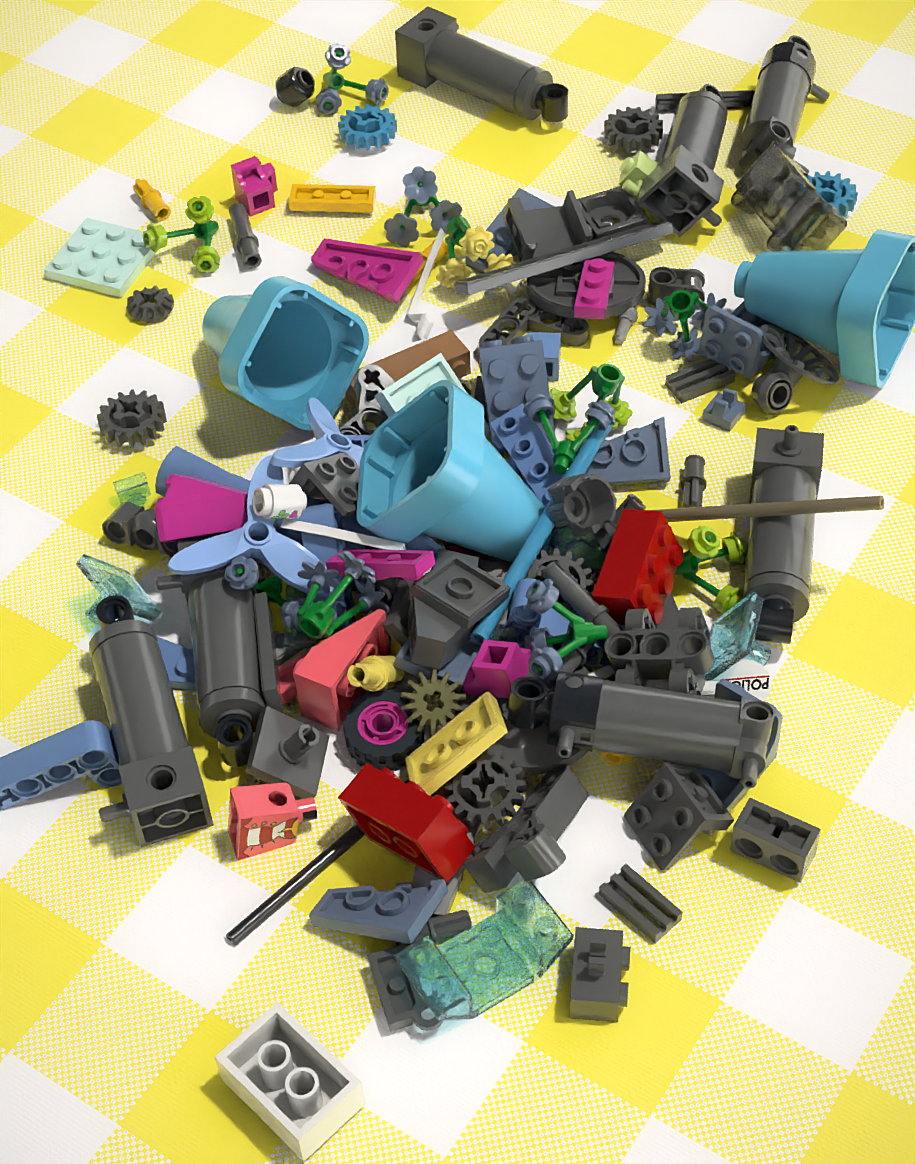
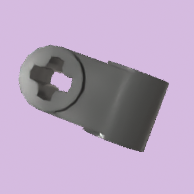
[647,267,705,308]

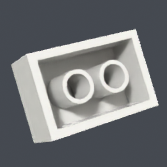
[215,1002,366,1161]

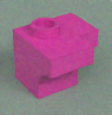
[230,156,278,217]
[463,640,531,699]

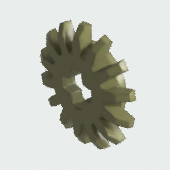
[401,669,466,735]

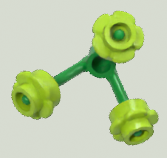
[143,196,220,273]
[675,526,747,618]

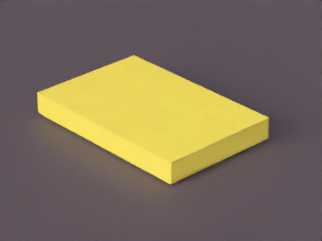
[405,691,508,796]

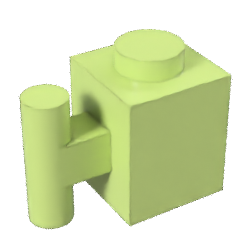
[618,151,659,199]

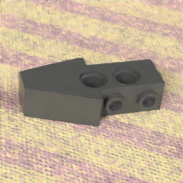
[407,548,479,669]

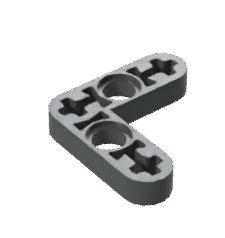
[479,298,589,349]

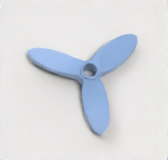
[270,397,364,468]
[168,455,334,597]

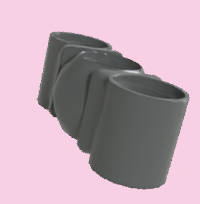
[102,502,178,557]

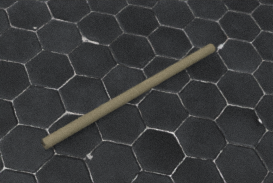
[652,495,885,522]

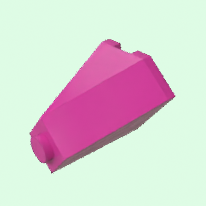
[155,474,248,542]

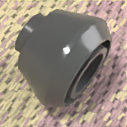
[752,372,793,415]

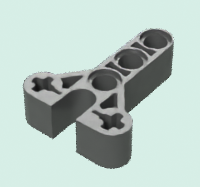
[339,364,395,435]
[463,763,589,893]

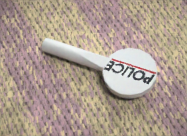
[656,659,772,702]

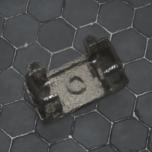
[731,140,848,251]

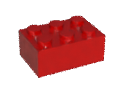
[592,509,683,627]
[338,763,475,883]

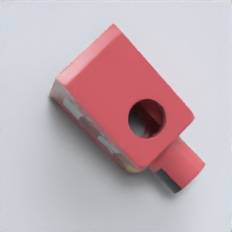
[228,782,317,861]

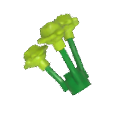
[550,363,633,441]

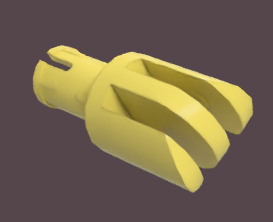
[347,655,405,692]

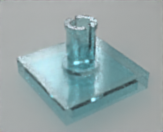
[76,554,162,625]
[704,592,771,681]

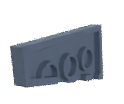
[465,188,555,274]

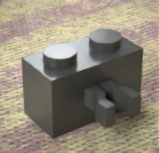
[570,927,631,1022]

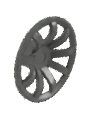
[760,324,839,388]

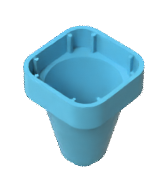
[734,229,915,388]
[202,276,369,430]
[357,380,552,563]

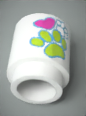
[252,484,307,519]

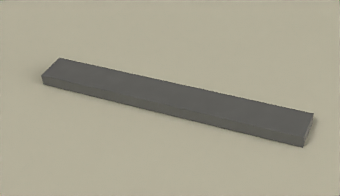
[454,221,674,295]

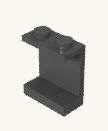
[503,190,592,262]

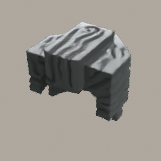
[548,474,617,538]

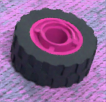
[343,689,425,771]

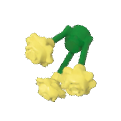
[436,216,515,289]

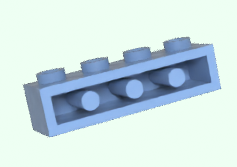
[489,403,568,532]

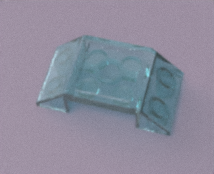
[394,880,574,1020]

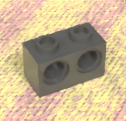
[730,798,821,883]

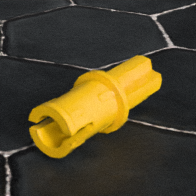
[132,178,171,221]

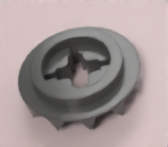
[126,285,174,322]

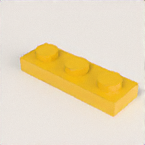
[288,184,376,213]

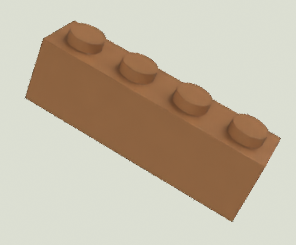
[345,330,471,410]

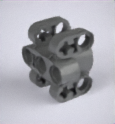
[604,607,715,695]

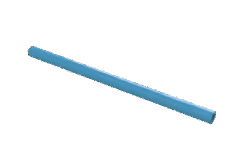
[470,425,613,645]

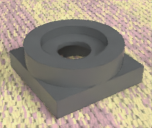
[577,186,649,241]

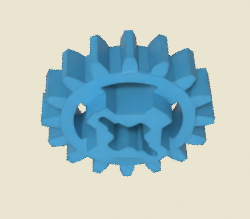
[338,104,397,150]
[794,171,858,221]

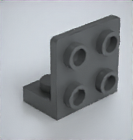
[289,452,360,517]
[624,763,734,870]

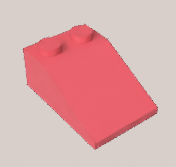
[293,609,390,731]

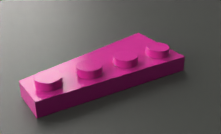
[310,238,424,304]

